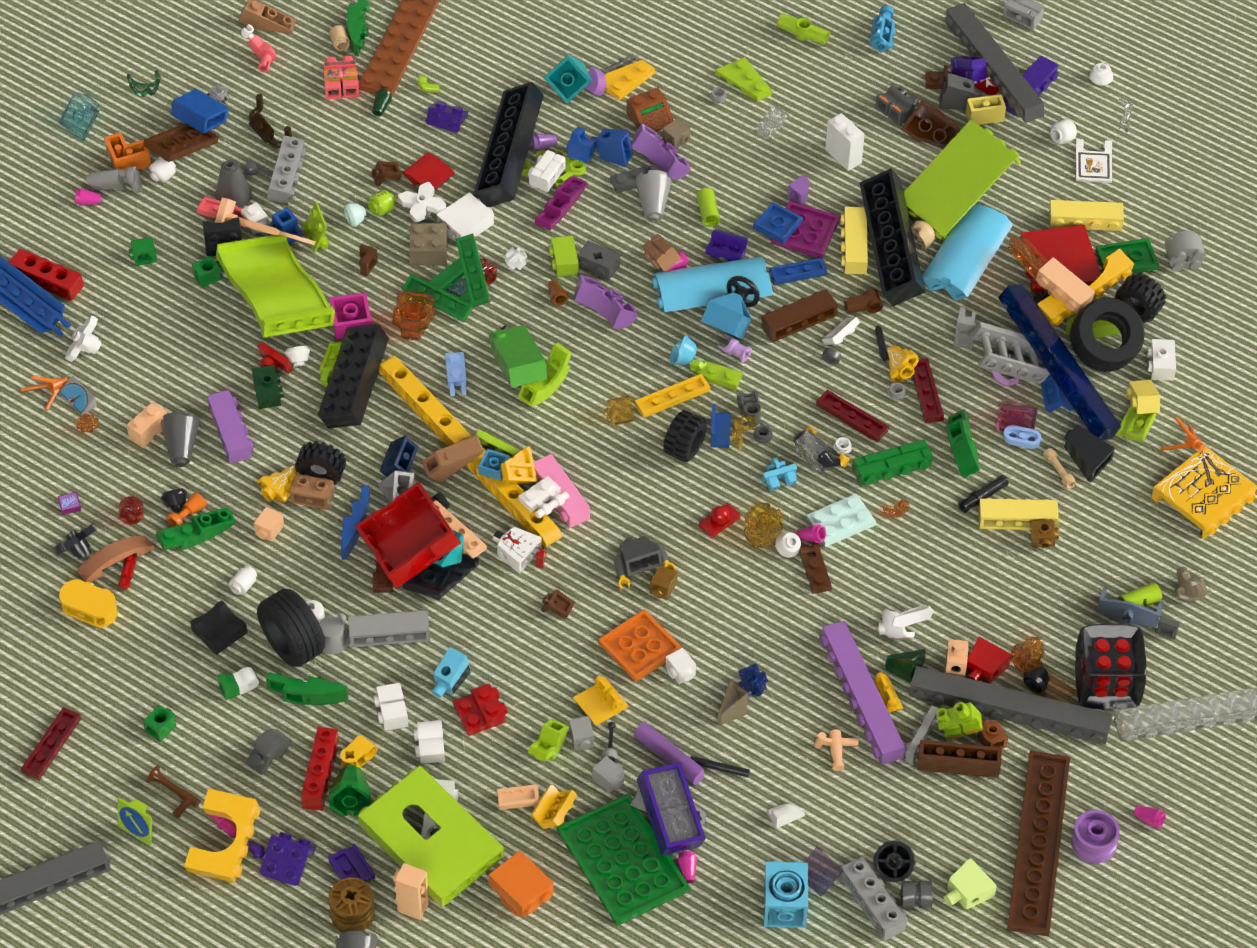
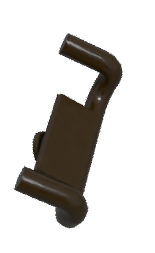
[248,94,292,148]

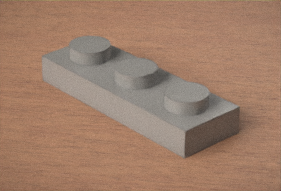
[904,705,939,765]

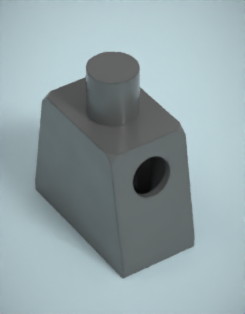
[939,73,983,110]

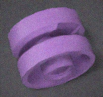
[1071,810,1120,864]

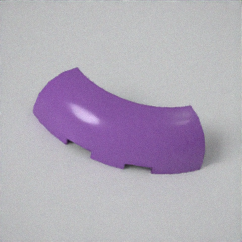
[631,123,690,180]
[574,274,638,329]

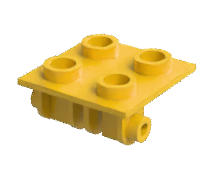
[573,676,629,726]

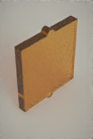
[1032,673,1076,703]

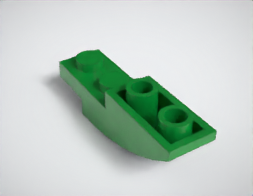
[347,0,370,56]
[946,409,980,478]
[155,507,236,551]
[266,672,348,705]

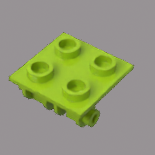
[303,201,329,253]

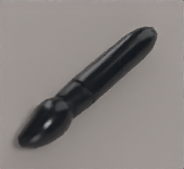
[875,325,888,361]

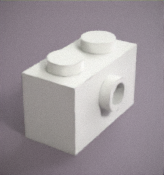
[1147,339,1176,381]

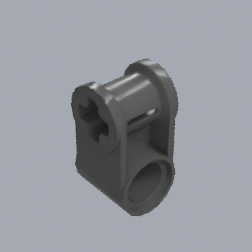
[737,391,761,427]

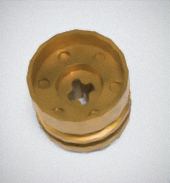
[329,877,375,932]

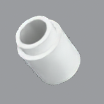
[229,566,257,595]

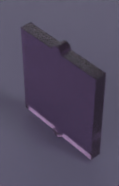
[803,846,843,897]

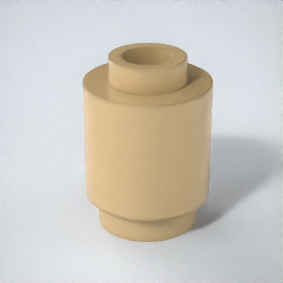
[329,25,350,51]

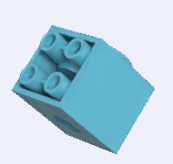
[764,861,808,928]

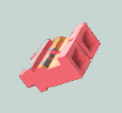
[324,56,360,100]

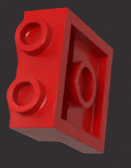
[453,683,507,736]

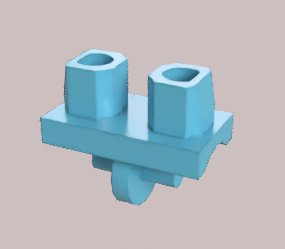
[760,457,797,491]

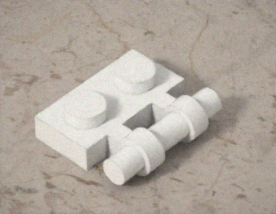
[518,476,569,518]

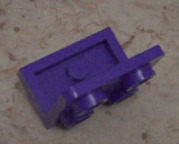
[260,832,316,886]

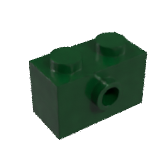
[252,365,284,409]

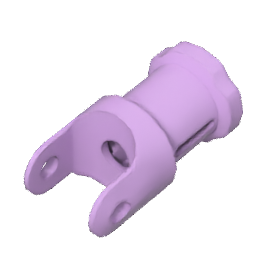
[717,334,752,362]

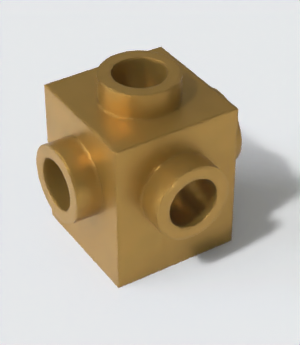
[1031,519,1059,548]

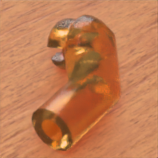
[882,500,909,518]

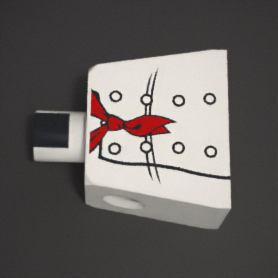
[493,527,542,574]

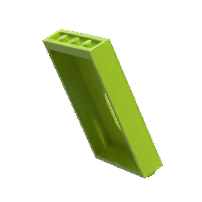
[358,766,504,908]

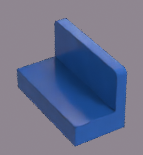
[1041,372,1074,413]
[710,404,731,448]

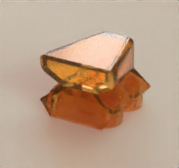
[391,291,436,341]

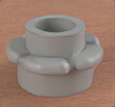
[710,87,727,103]
[887,383,906,400]

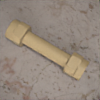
[1043,448,1076,489]

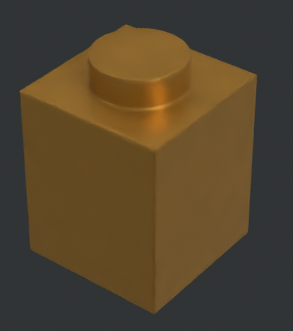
[650,565,678,600]

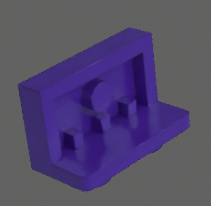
[426,101,468,133]
[705,230,748,261]

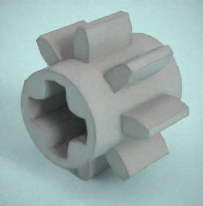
[207,85,229,105]

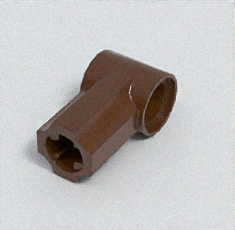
[844,289,883,314]

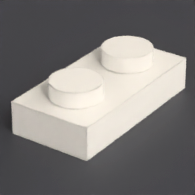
[822,317,860,346]

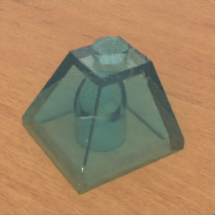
[58,92,100,141]

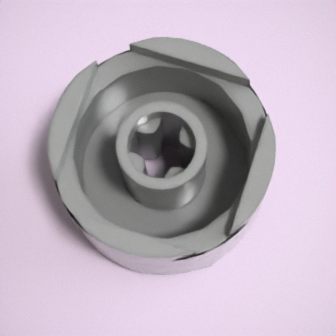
[1165,231,1206,271]

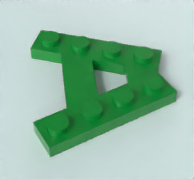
[402,233,491,323]

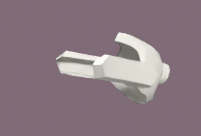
[878,605,934,639]

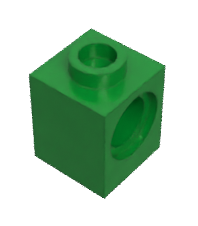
[128,237,157,266]
[192,256,222,288]
[143,705,176,742]

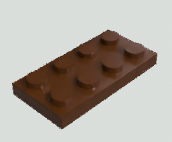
[143,123,219,162]

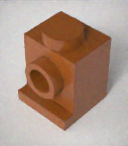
[977,720,1008,749]

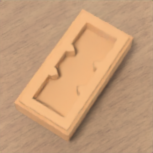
[497,784,540,810]

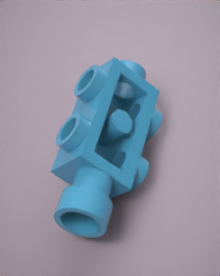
[869,5,896,53]

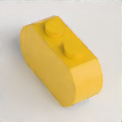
[59,579,118,628]

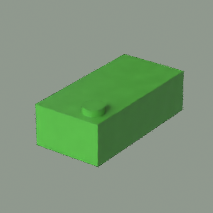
[489,325,548,388]

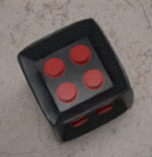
[1075,624,1147,709]

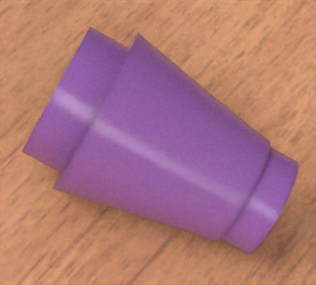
[530,133,557,151]

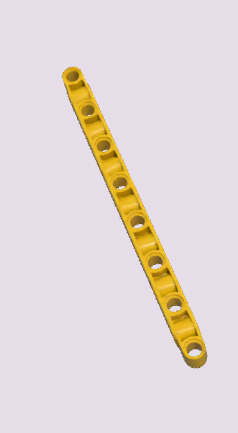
[379,355,562,548]

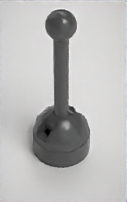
[244,160,273,177]

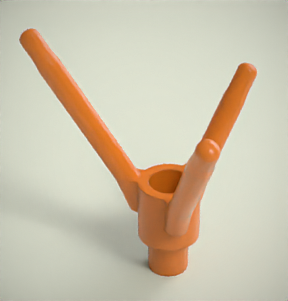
[20,376,68,411]
[1160,417,1205,451]

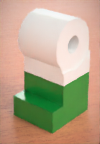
[217,667,259,700]

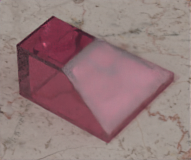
[996,401,1038,431]

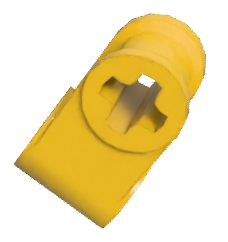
[340,735,378,768]

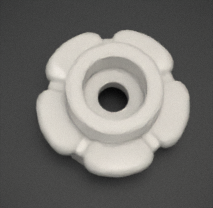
[833,437,852,454]

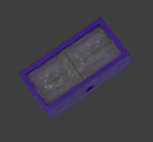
[636,762,706,856]

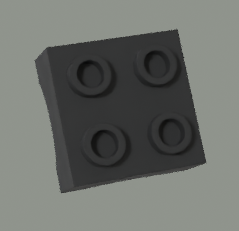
[203,218,242,256]
[190,600,247,655]

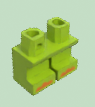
[936,702,983,741]

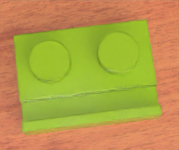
[1117,406,1157,442]

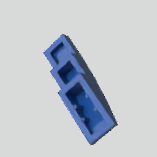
[341,486,370,560]

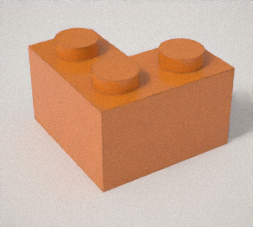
[104,132,151,170]

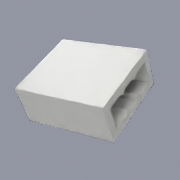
[825,113,864,171]
[437,192,494,242]

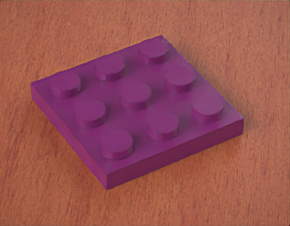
[771,201,840,258]

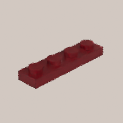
[912,358,944,423]
[816,389,889,443]
[21,707,81,781]

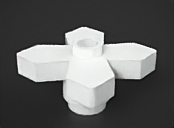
[398,182,446,223]
[65,315,101,362]

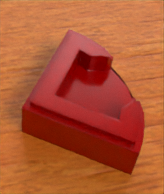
[536,549,547,568]

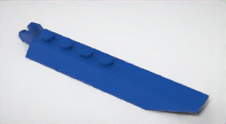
[0,256,71,337]

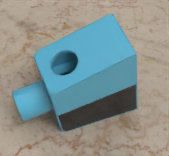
[431,647,471,698]

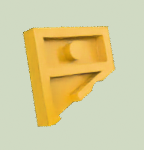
[501,446,537,484]

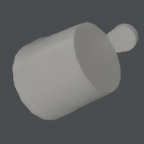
[319,613,350,654]

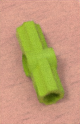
[777,13,830,45]

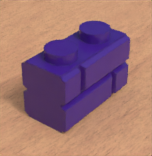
[950,56,987,84]

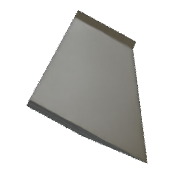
[717,681,748,725]

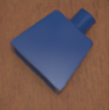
[591,129,633,167]

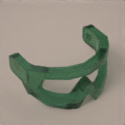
[127,70,161,97]

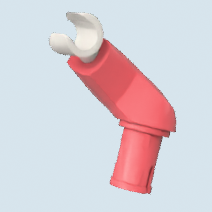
[241,24,276,73]

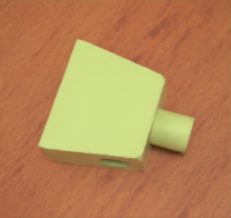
[944,858,997,909]

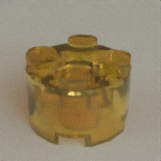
[744,503,783,548]

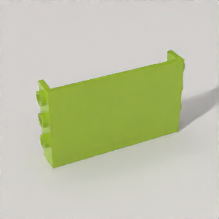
[904,119,1021,241]

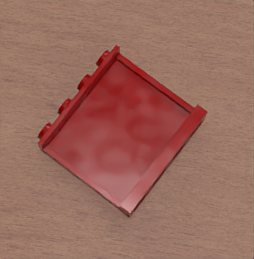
[1017,225,1101,295]

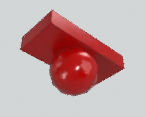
[257,342,293,374]
[699,503,741,538]

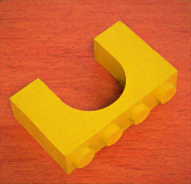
[184,788,260,883]

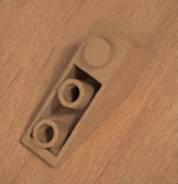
[238,0,296,34]
[422,435,484,483]

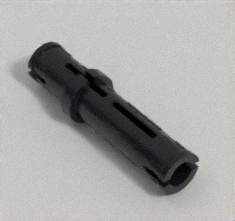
[958,475,1009,513]

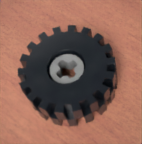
[295,441,346,485]

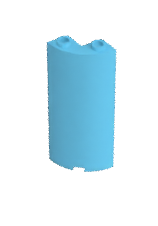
[922,204,1013,301]
[652,256,773,312]

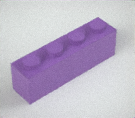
[207,390,254,464]

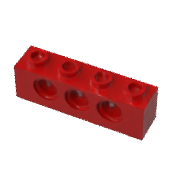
[9,248,84,301]
[301,727,339,811]

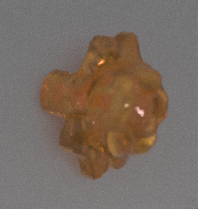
[76,414,99,433]

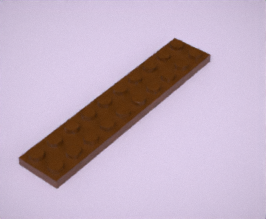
[1007,751,1070,937]

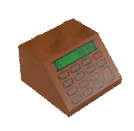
[627,87,674,132]

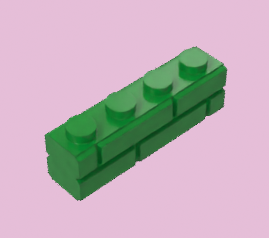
[852,439,933,485]

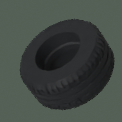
[1070,298,1145,372]
[257,589,325,667]

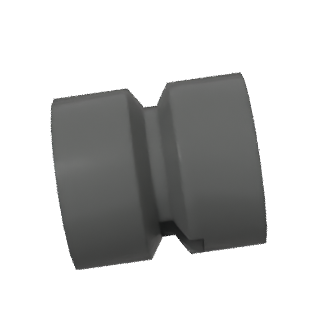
[901,881,933,908]

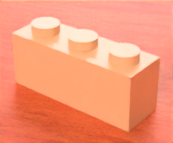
[1036,257,1095,315]
[393,863,429,920]

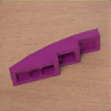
[534,176,588,230]

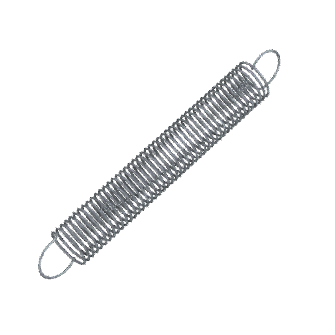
[602,54,639,74]

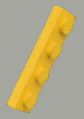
[635,374,710,418]

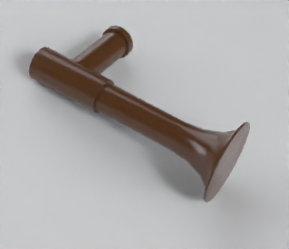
[146,765,201,818]

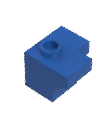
[567,127,596,163]
[266,207,303,245]

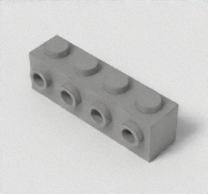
[267,135,307,205]
[348,610,430,647]
[840,856,907,941]

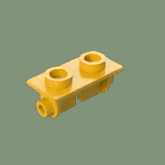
[873,672,903,713]

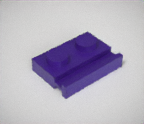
[328,843,375,883]

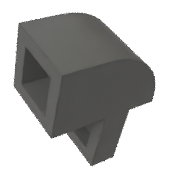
[246,729,292,774]

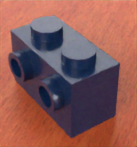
[379,435,419,477]

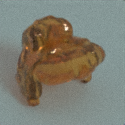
[1011,637,1045,674]

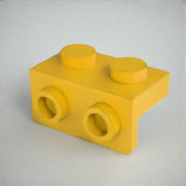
[531,785,577,829]

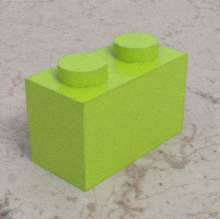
[548,235,579,277]

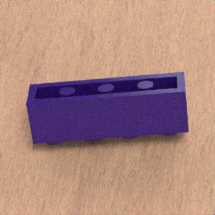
[1003,56,1059,117]

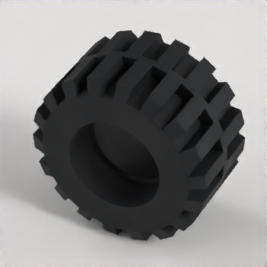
[1114,273,1166,323]
[663,410,707,463]

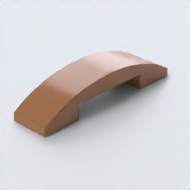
[77,535,155,582]

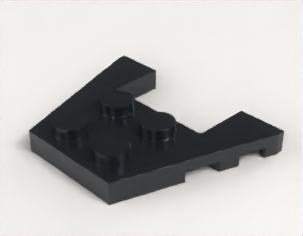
[403,554,479,600]

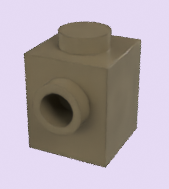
[662,118,690,149]

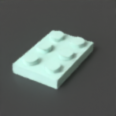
[806,494,876,547]

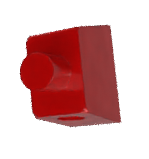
[966,636,1012,684]

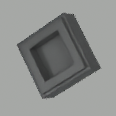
[1156,616,1180,639]

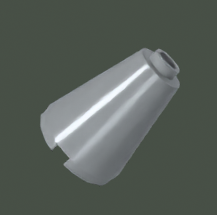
[635,170,671,222]

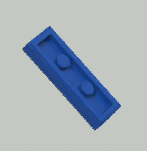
[769,258,827,285]

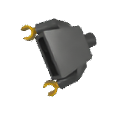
[614,536,676,592]

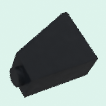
[1064,425,1115,483]

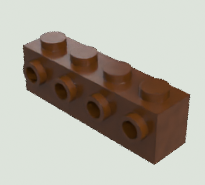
[761,289,838,343]
[917,740,1002,778]

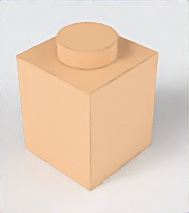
[254,507,284,542]

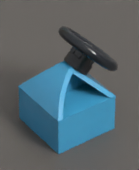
[701,276,760,339]

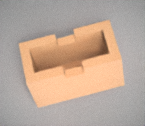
[127,402,167,448]

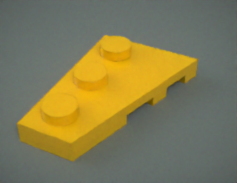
[604,60,655,101]

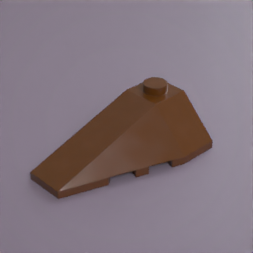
[901,100,962,148]

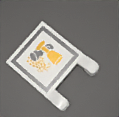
[1075,139,1112,183]

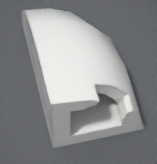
[767,804,805,829]

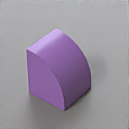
[585,67,606,97]
[788,174,809,205]

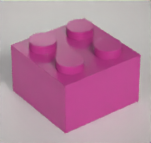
[329,292,372,340]

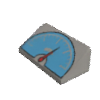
[59,376,97,416]

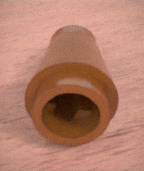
[547,280,568,306]

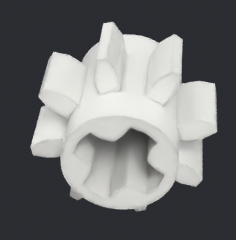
[505,247,527,270]

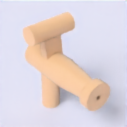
[814,730,858,771]

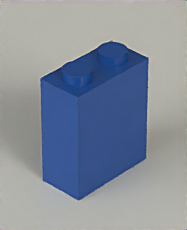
[171,89,229,134]

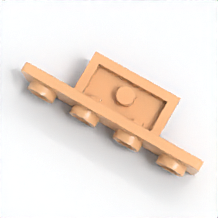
[434,501,487,558]

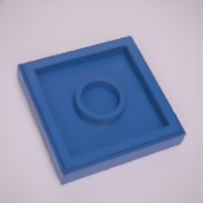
[753,202,803,244]

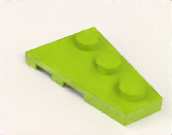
[715,57,772,101]
[476,429,521,456]

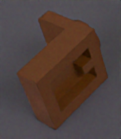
[925,65,951,89]
[372,161,402,186]
[359,244,378,276]
[541,589,575,620]

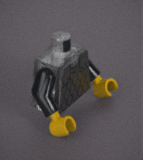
[793,425,851,474]

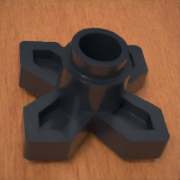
[52,524,97,560]

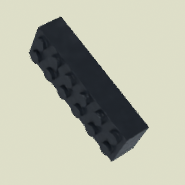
[318,324,389,429]

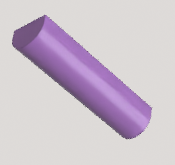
[634,721,704,785]

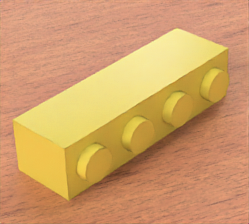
[1049,200,1124,231]
[840,207,868,274]
[978,498,1059,530]

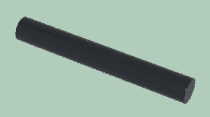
[690,756,750,778]

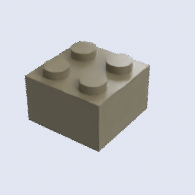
[410,223,447,265]

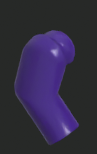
[247,841,265,858]

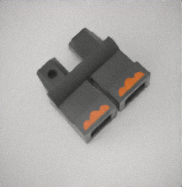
[875,86,919,126]

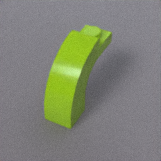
[518,343,572,407]

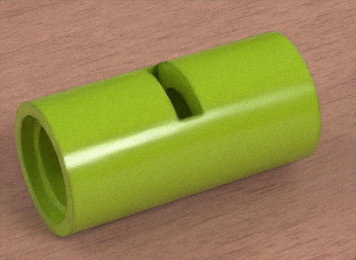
[696,188,720,227]
[1118,582,1162,607]

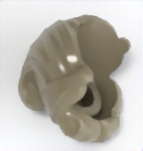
[1174,566,1207,602]

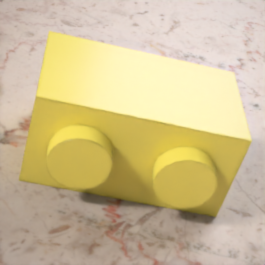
[965,94,1006,125]
[1126,380,1160,414]

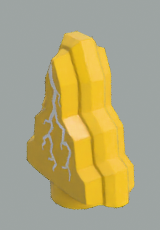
[887,345,919,383]
[257,465,300,503]

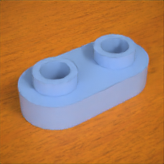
[1003,425,1041,449]

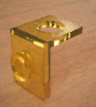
[730,416,755,451]

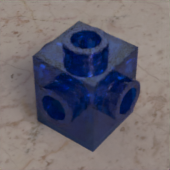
[738,663,769,697]

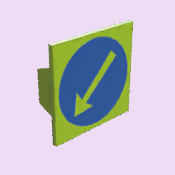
[118,798,152,845]

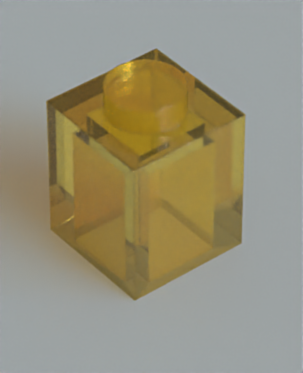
[605,395,634,426]

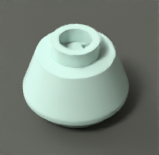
[344,203,366,227]

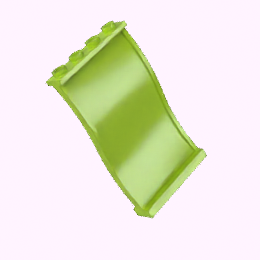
[216,235,335,338]

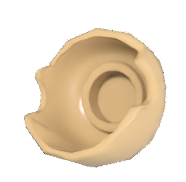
[911,220,935,249]

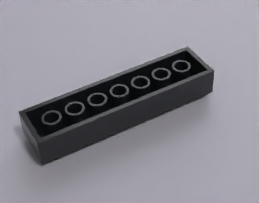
[473,82,544,207]
[860,168,925,306]

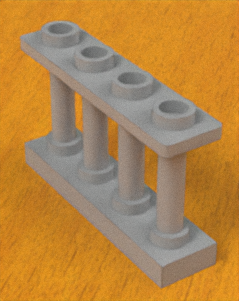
[970,322,1050,384]

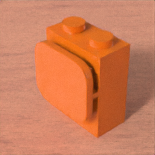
[489,851,554,918]

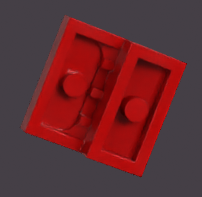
[402,152,455,190]

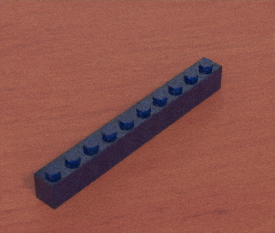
[998,284,1121,440]

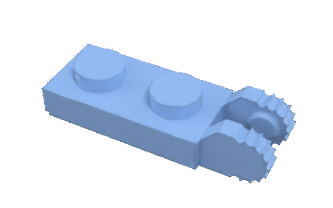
[445,352,467,396]

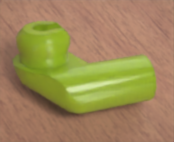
[417,75,440,93]

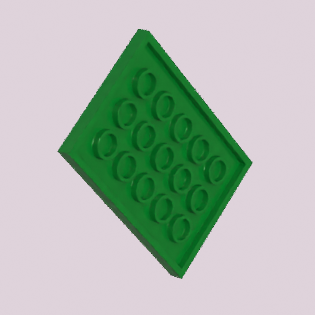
[557,793,690,926]

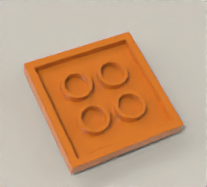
[598,609,682,682]

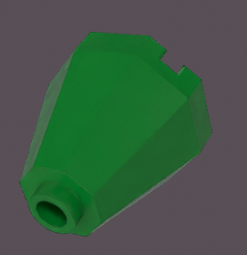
[329,765,371,816]

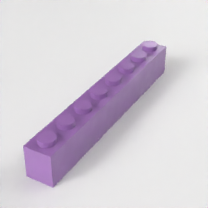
[820,621,905,765]

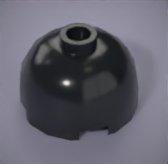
[873,840,916,882]

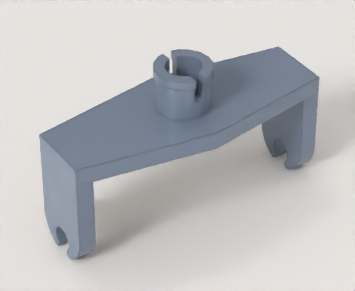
[1097,588,1163,627]

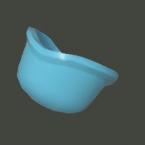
[669,335,697,366]

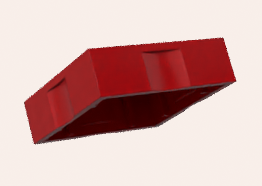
[355,482,461,588]

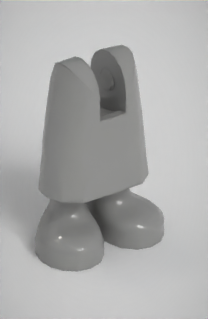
[86,166,142,193]

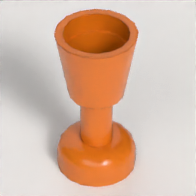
[166,492,207,527]

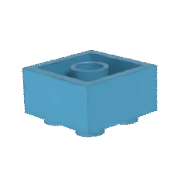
[478,449,510,481]

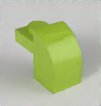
[528,718,569,761]

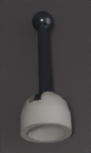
[601,721,618,762]

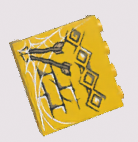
[1151,446,1257,539]

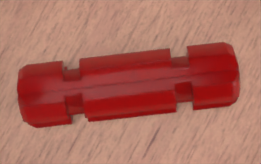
[118,555,137,590]

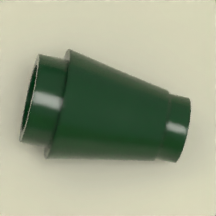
[372,89,392,116]

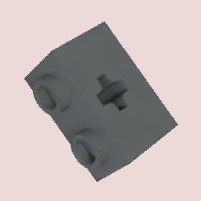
[577,240,620,280]

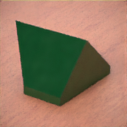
[885,649,926,682]

